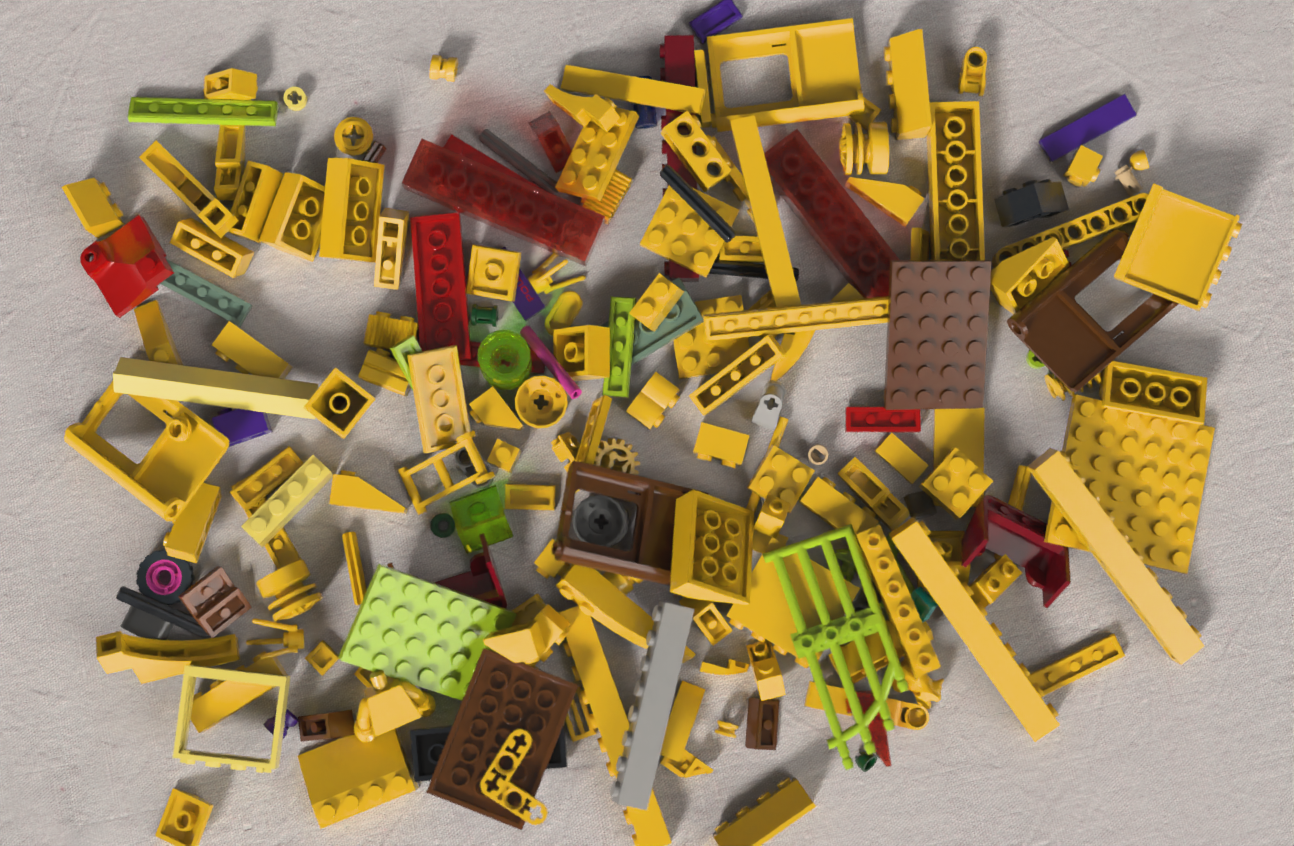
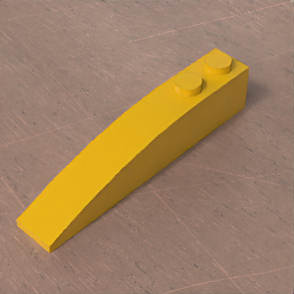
[555,564,695,663]

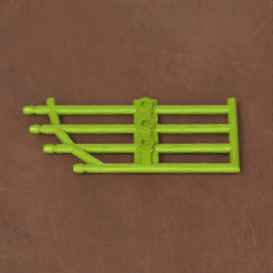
[763,524,908,770]

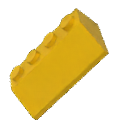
[884,29,932,140]
[319,158,385,263]
[1099,361,1208,425]
[713,777,816,846]

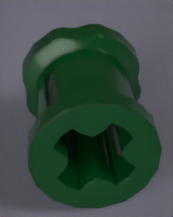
[471,304,499,327]

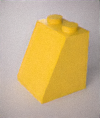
[303,367,375,439]

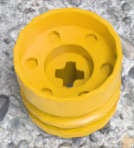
[839,122,889,175]
[515,376,567,429]
[256,560,323,622]

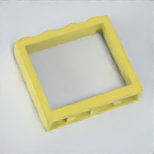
[173,665,291,773]

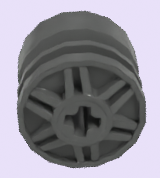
[572,495,630,547]

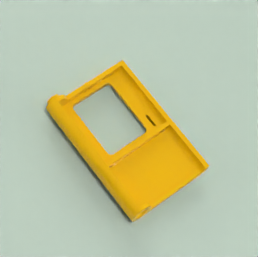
[707,18,865,132]
[64,381,229,521]

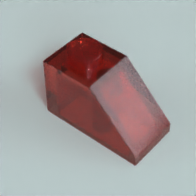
[529,111,572,173]

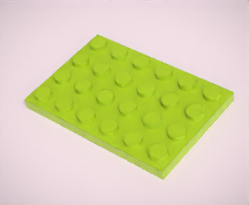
[338,563,517,701]

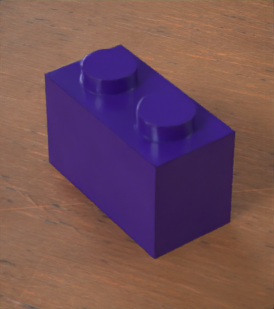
[212,408,273,447]

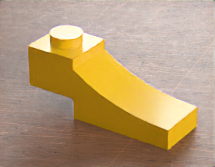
[544,84,620,132]

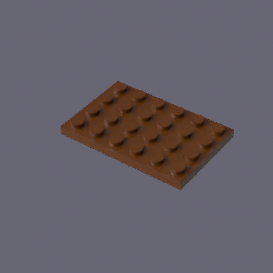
[884,260,992,410]
[426,648,579,830]

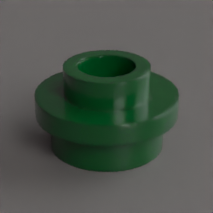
[430,513,456,538]

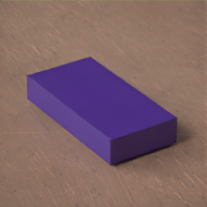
[689,0,743,44]

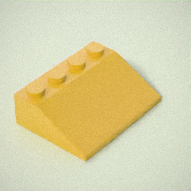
[670,489,754,605]
[298,728,419,829]

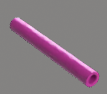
[520,326,582,399]

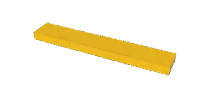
[560,65,706,115]

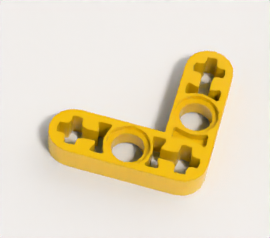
[481,729,548,825]

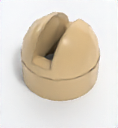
[808,444,829,465]

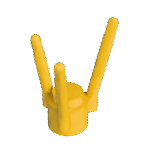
[528,240,586,295]
[245,618,304,660]

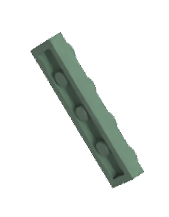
[160,259,252,327]

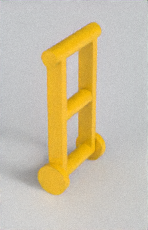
[398,430,495,515]

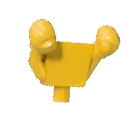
[354,670,436,742]

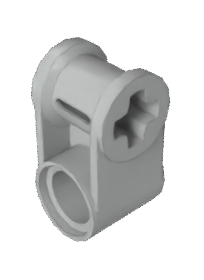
[751,381,786,431]

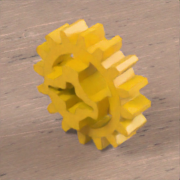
[593,438,640,475]

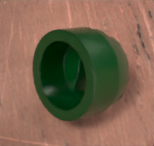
[855,749,877,772]

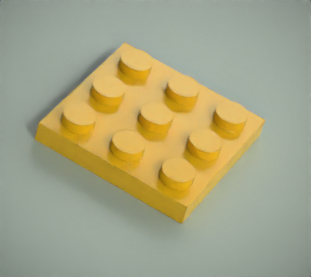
[640,185,739,278]
[673,295,750,379]

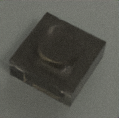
[903,491,937,519]

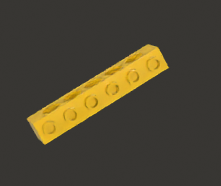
[856,525,941,678]

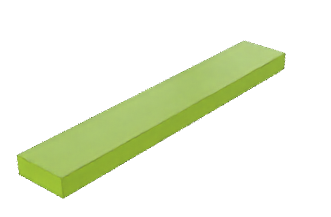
[128,97,279,126]

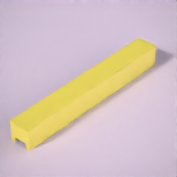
[113,357,318,419]

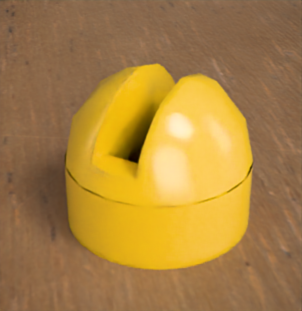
[1129,149,1149,170]

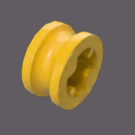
[714,720,739,738]

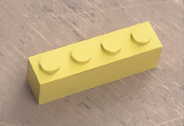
[241,455,333,548]

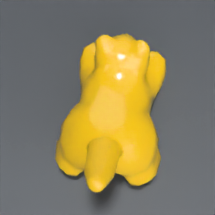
[892,656,944,709]

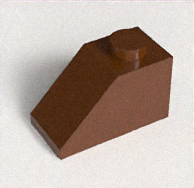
[298,710,355,742]

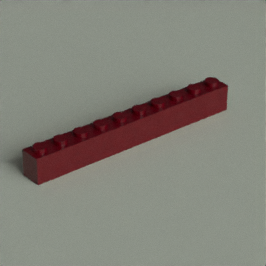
[660,35,699,282]

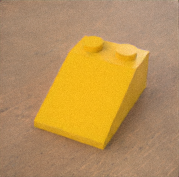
[990,237,1070,314]

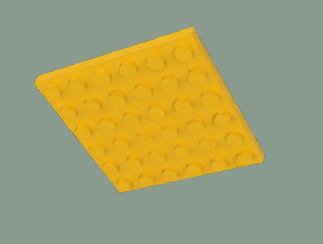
[1044,394,1215,574]

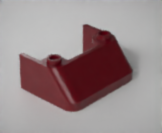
[961,495,1071,608]
[387,533,507,608]

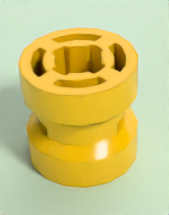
[430,54,458,82]

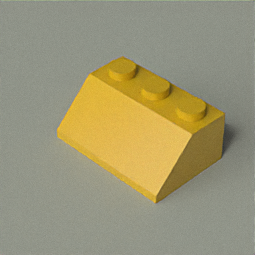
[259,172,325,262]

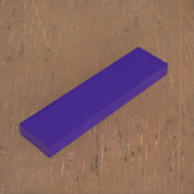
[1039,94,1137,163]

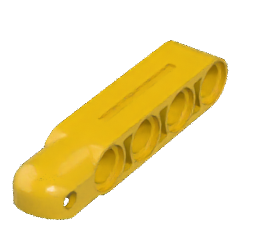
[804,681,929,730]

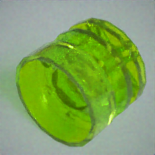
[478,330,532,390]

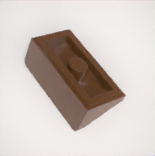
[745,698,780,750]

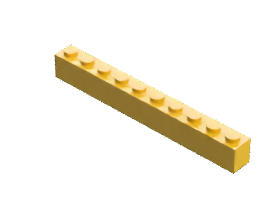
[1027,448,1204,665]
[889,517,1060,742]
[559,605,672,846]

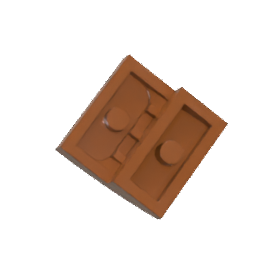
[178,566,252,638]

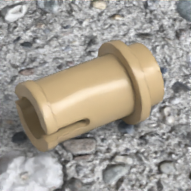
[1114,164,1143,197]

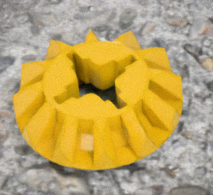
[334,117,374,157]

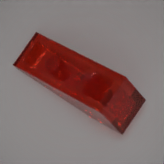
[845,689,891,767]

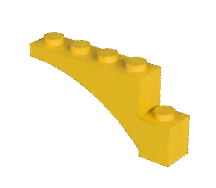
[139,140,239,238]
[96,631,240,684]

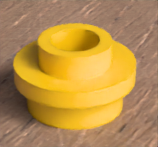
[167,417,192,442]

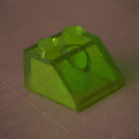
[449,485,514,554]

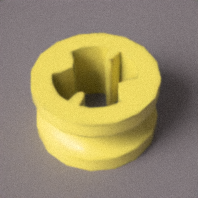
[284,87,307,111]

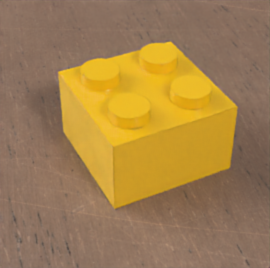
[553,325,610,381]
[918,447,993,520]

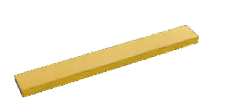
[730,115,801,307]
[703,296,889,341]

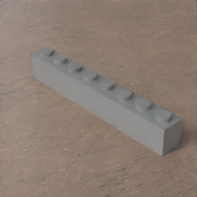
[610,601,694,810]

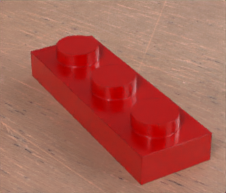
[845,407,921,433]

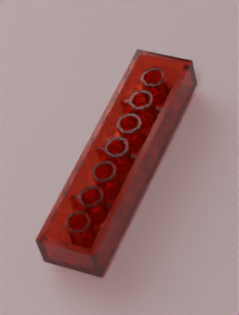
[764,129,900,298]
[401,138,606,267]

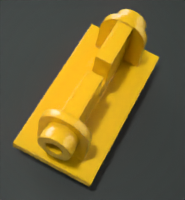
[551,432,580,472]

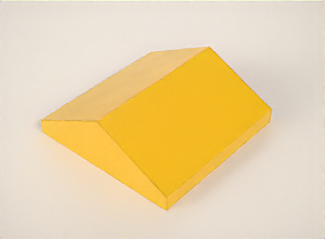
[155,788,213,846]

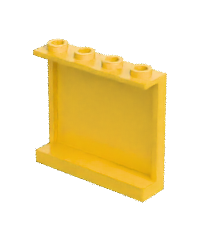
[1114,183,1243,312]
[727,537,860,668]

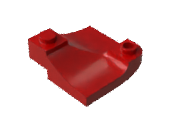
[80,215,174,318]

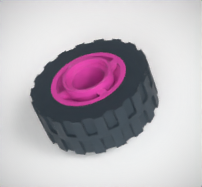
[136,550,195,605]

